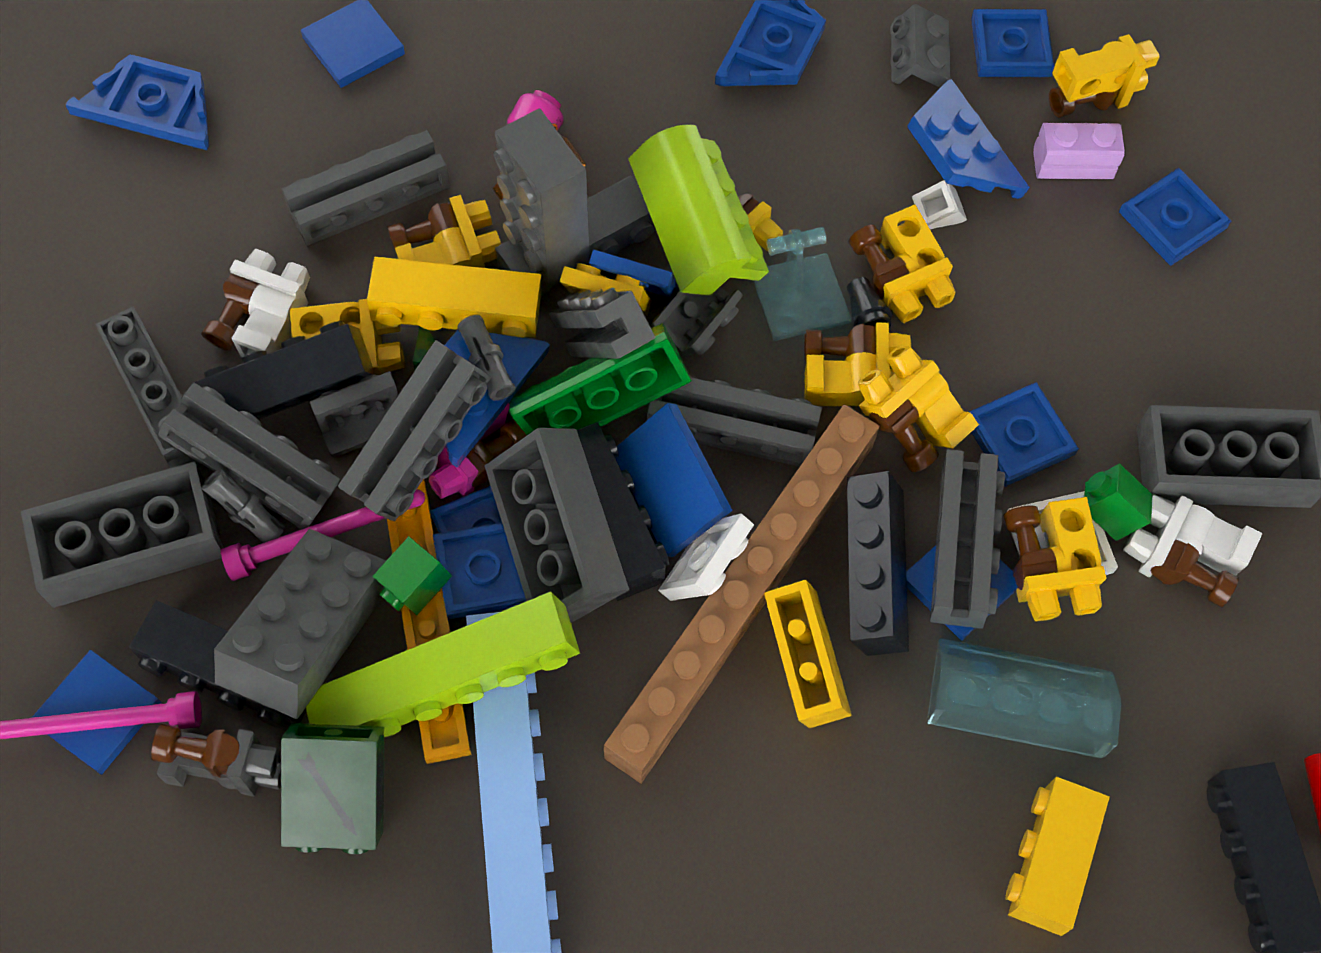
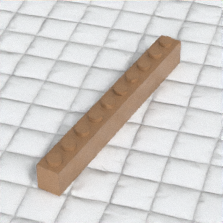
[604,405,880,784]

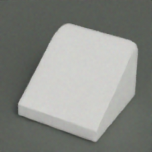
[912,180,967,229]

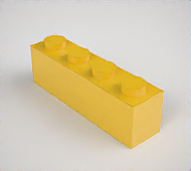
[367,257,541,338]

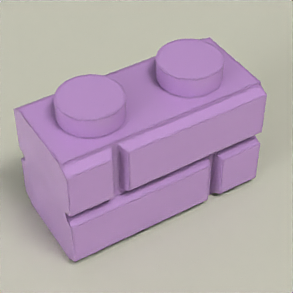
[1033,123,1125,179]

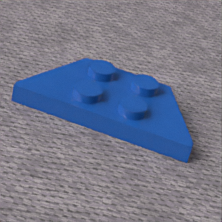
[715,0,826,86]
[66,54,209,150]
[907,79,1030,199]
[444,330,550,468]

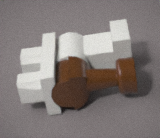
[201,249,310,358]
[1123,495,1263,607]

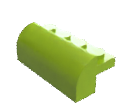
[628,125,769,295]

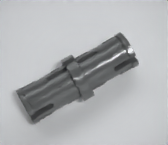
[457,315,516,401]
[202,468,285,543]

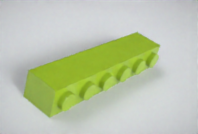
[306,592,580,737]

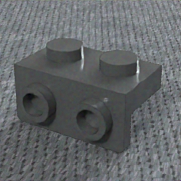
[890,4,950,87]
[649,286,743,360]
[310,371,398,457]

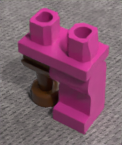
[429,403,527,499]

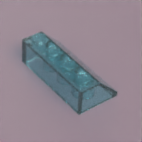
[927,638,1121,758]

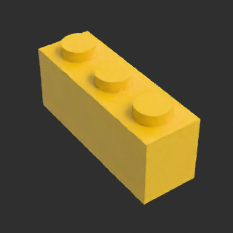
[764,580,852,728]
[1005,776,1110,936]

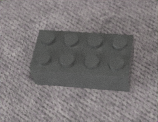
[493,108,590,285]
[1136,405,1321,508]
[485,428,629,623]
[21,461,223,608]
[214,529,386,719]

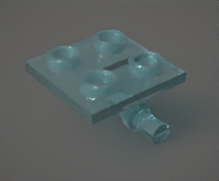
[753,227,851,341]

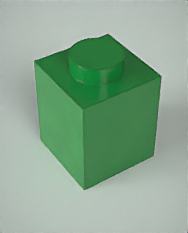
[1084,463,1153,541]
[373,536,452,615]

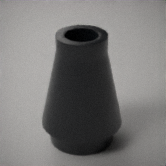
[847,277,892,328]

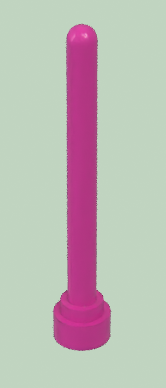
[221,489,425,581]
[0,691,202,739]

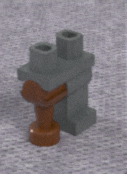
[151,724,281,796]

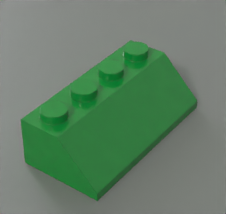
[509,323,692,435]

